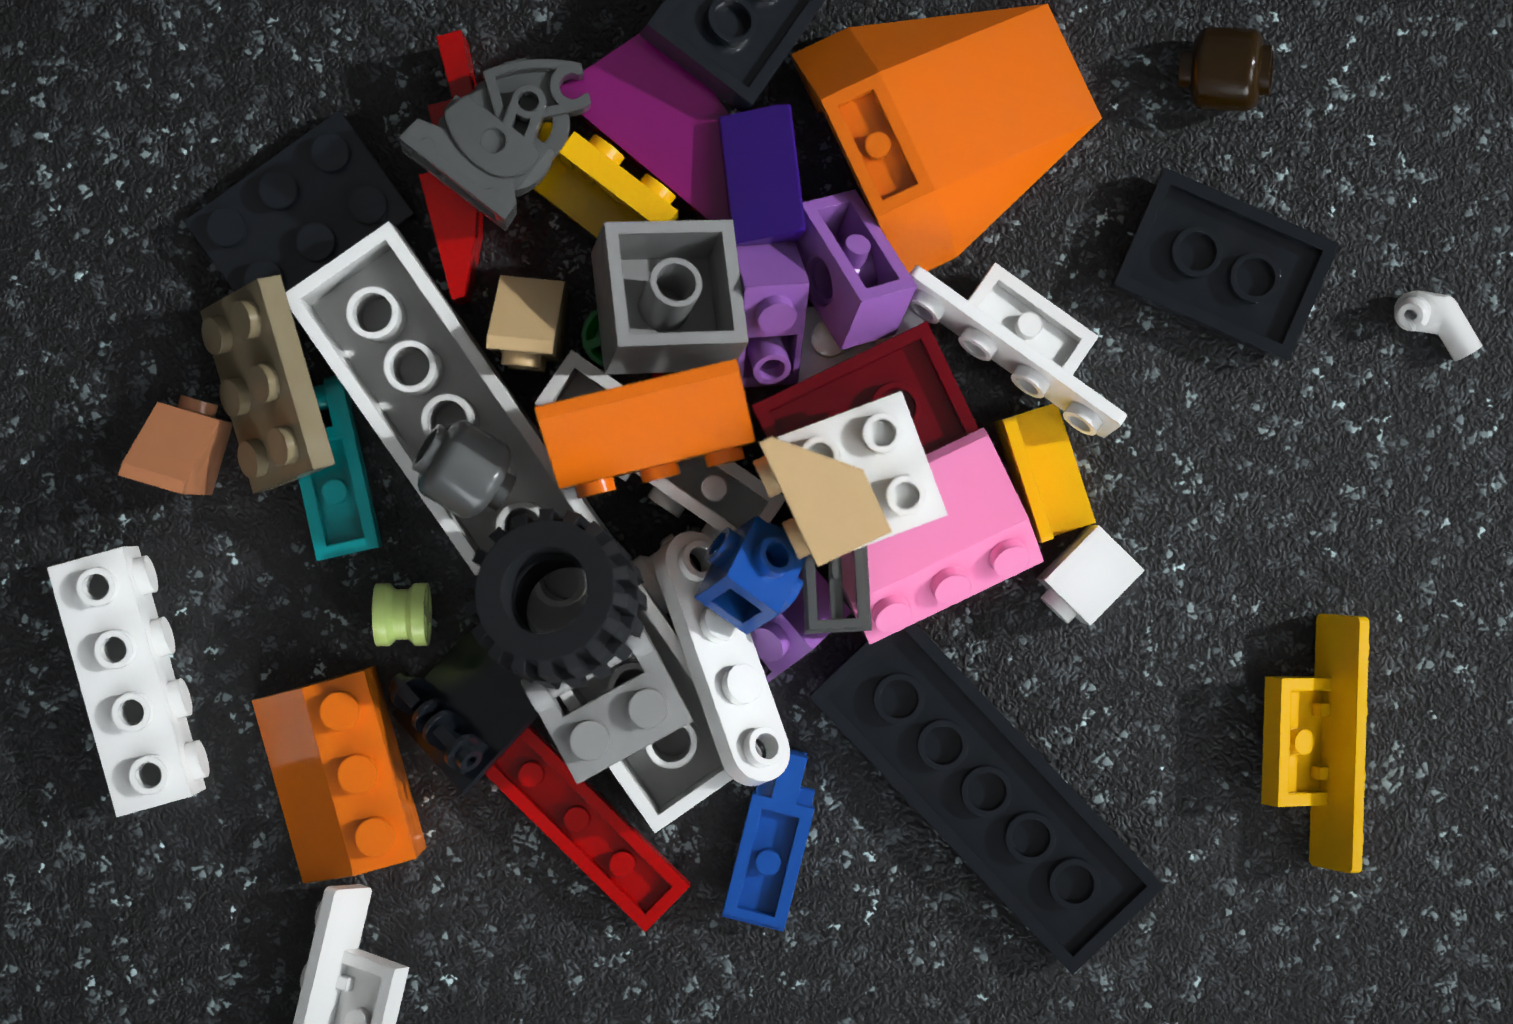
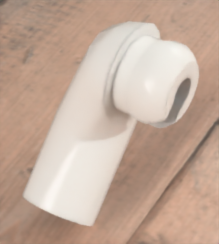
[1394,290,1483,362]

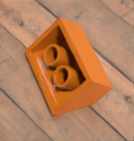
[534,359,756,499]
[252,665,427,883]

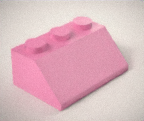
[841,427,1044,644]

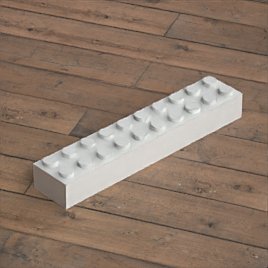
[286,221,762,833]

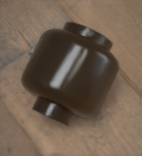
[1179,27,1274,111]

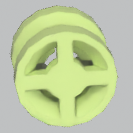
[372,583,432,646]

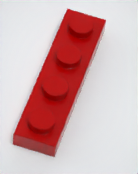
[485,725,690,932]

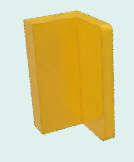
[994,403,1096,543]

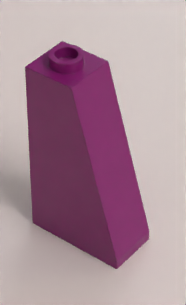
[560,32,730,220]

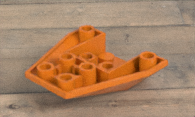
[791,4,1102,273]

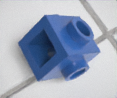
[694,515,808,635]

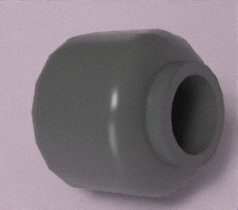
[412,420,516,519]

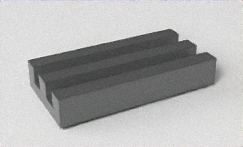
[802,546,872,634]

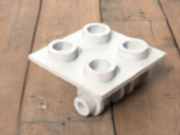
[777,391,948,550]

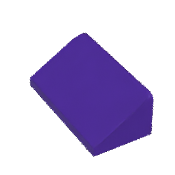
[718,104,805,246]

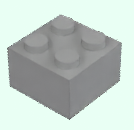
[591,220,749,375]

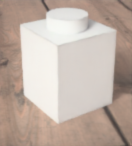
[1036,525,1145,626]

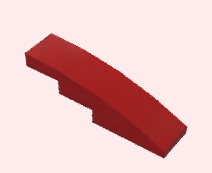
[419,30,484,306]

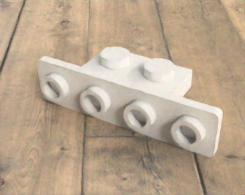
[908,263,1127,438]
[293,884,409,1024]

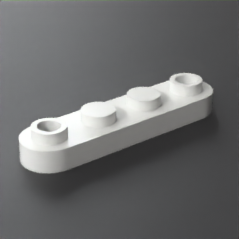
[655,531,790,786]

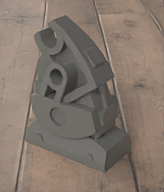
[399,58,591,231]

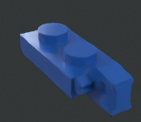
[722,749,815,932]

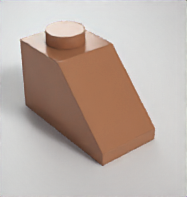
[118,395,233,495]

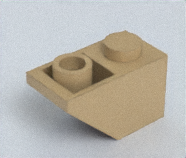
[486,275,569,373]
[753,437,892,567]

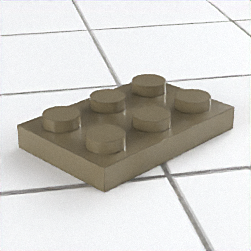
[200,275,335,494]

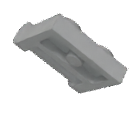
[521,617,694,784]

